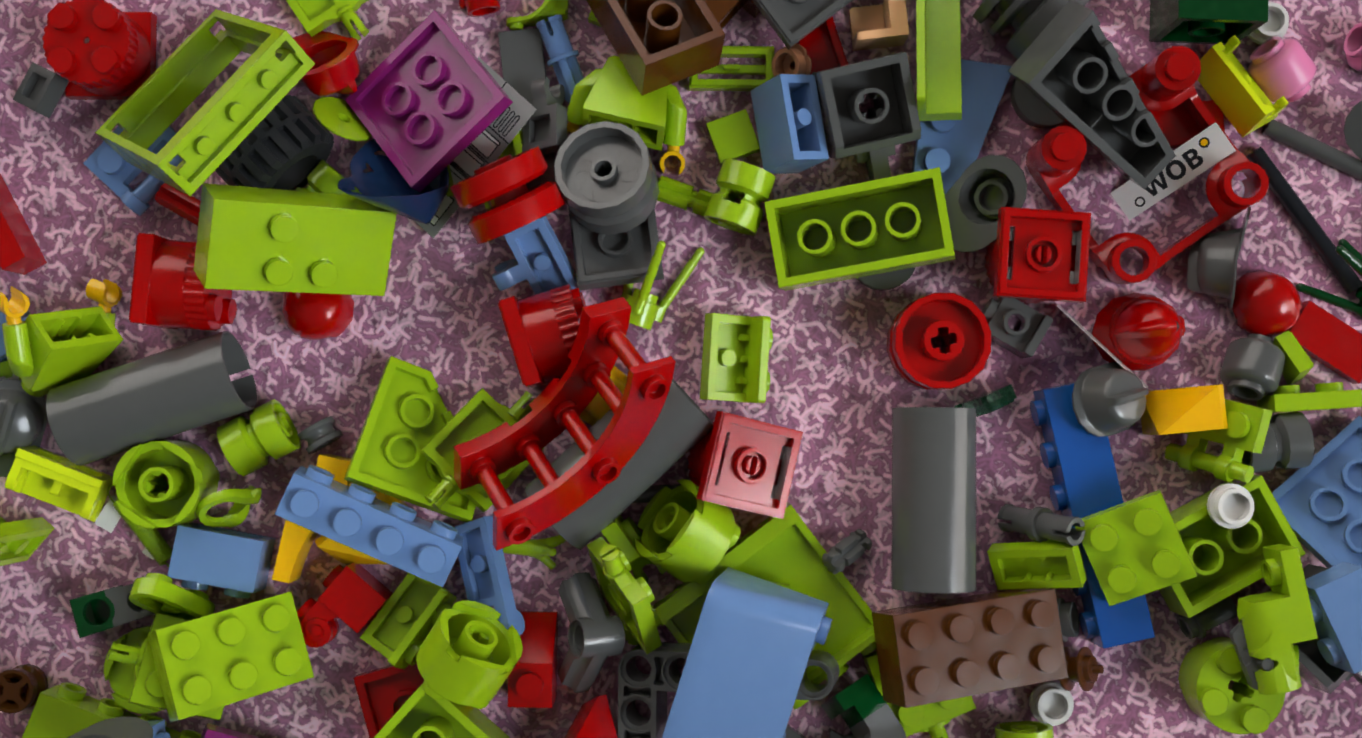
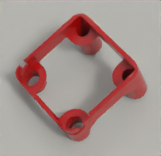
[1026,46,1269,284]

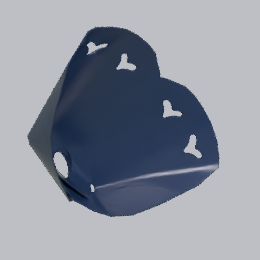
[338,139,450,224]

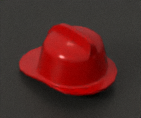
[293,31,360,96]

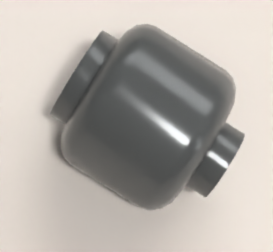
[1220,334,1285,401]

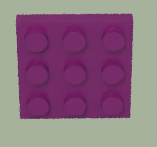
[345,10,513,192]

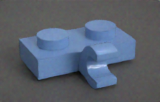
[492,215,581,294]

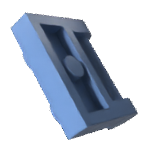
[83,126,182,216]

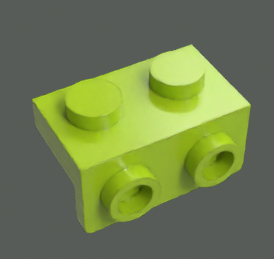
[700,313,773,403]
[360,573,457,670]

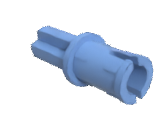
[536,14,584,103]

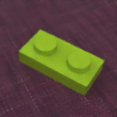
[1257,382,1362,413]

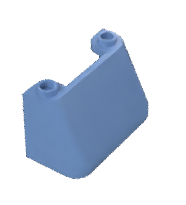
[662,567,833,738]

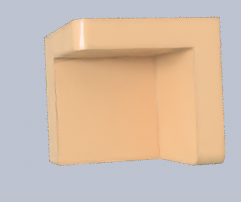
[849,0,910,51]

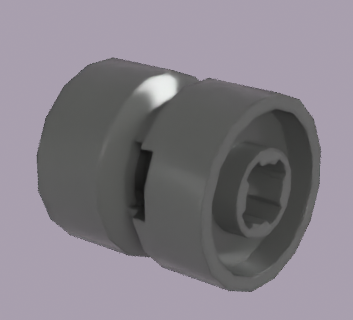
[1241,411,1315,473]

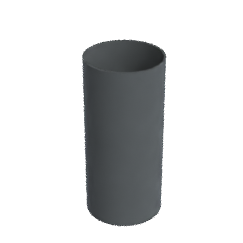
[46,331,257,466]
[525,379,714,550]
[891,407,976,593]

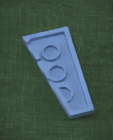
[911,59,1012,194]

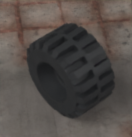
[215,95,334,190]

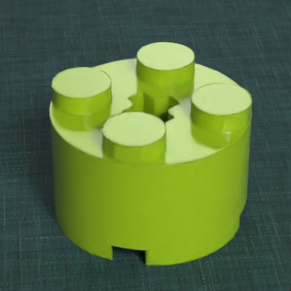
[113,440,220,528]
[635,479,741,585]
[416,600,523,709]
[1178,637,1285,734]

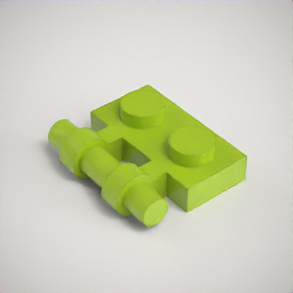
[1165,399,1273,483]

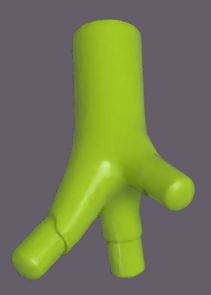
[503,535,566,570]

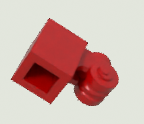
[297,563,393,648]

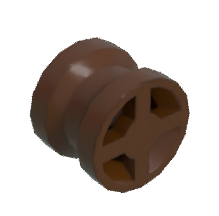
[0,664,48,714]

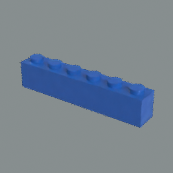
[1030,382,1155,649]

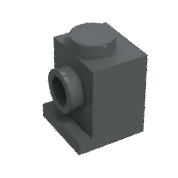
[982,297,1054,359]

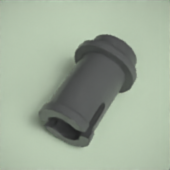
[1176,597,1237,639]

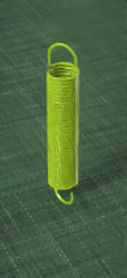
[107,484,172,567]

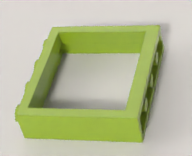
[95,9,315,196]

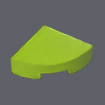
[1273,330,1314,385]

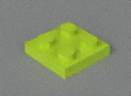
[1075,490,1197,607]

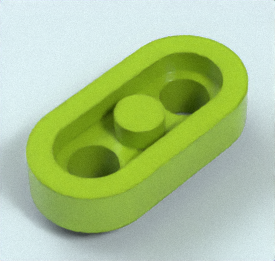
[129,573,215,620]

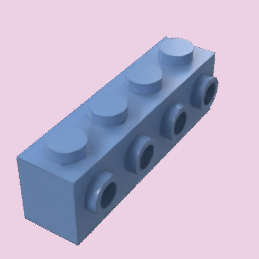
[274,465,463,587]

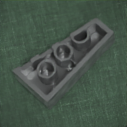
[1008,0,1176,190]

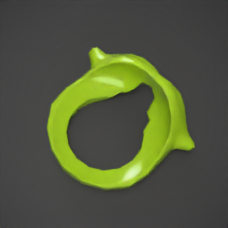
[196,485,262,528]

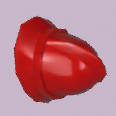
[1092,293,1186,371]

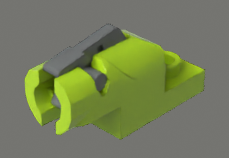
[1229,543,1318,695]

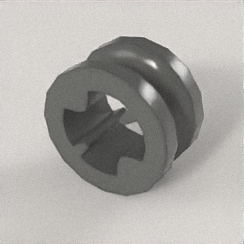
[298,416,343,454]

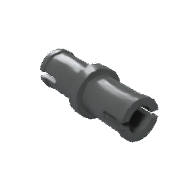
[997,504,1085,546]

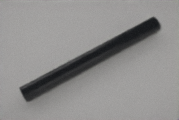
[1246,147,1362,294]

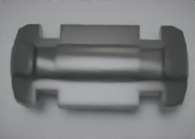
[822,529,872,574]

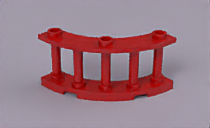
[453,297,676,551]

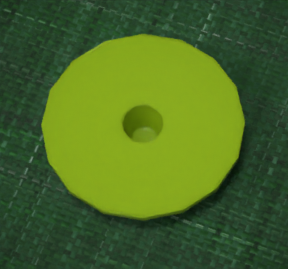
[313,97,372,141]

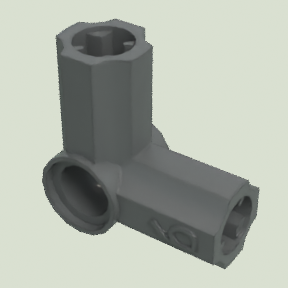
[558,572,625,693]

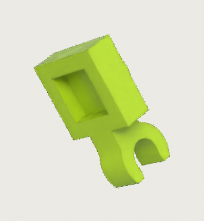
[601,515,666,583]

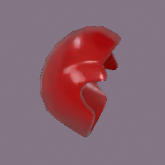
[1227,270,1302,337]
[282,292,354,340]

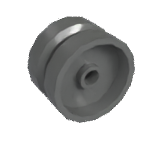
[554,121,659,235]

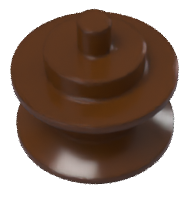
[1058,647,1104,691]

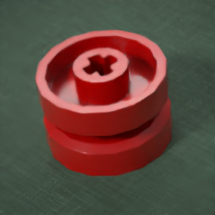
[450,146,565,244]
[887,293,991,390]

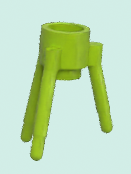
[621,241,705,331]

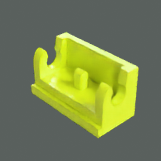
[1198,35,1289,138]
[5,446,113,522]

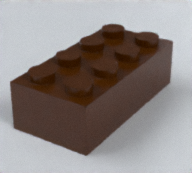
[586,0,725,95]
[872,588,1068,708]

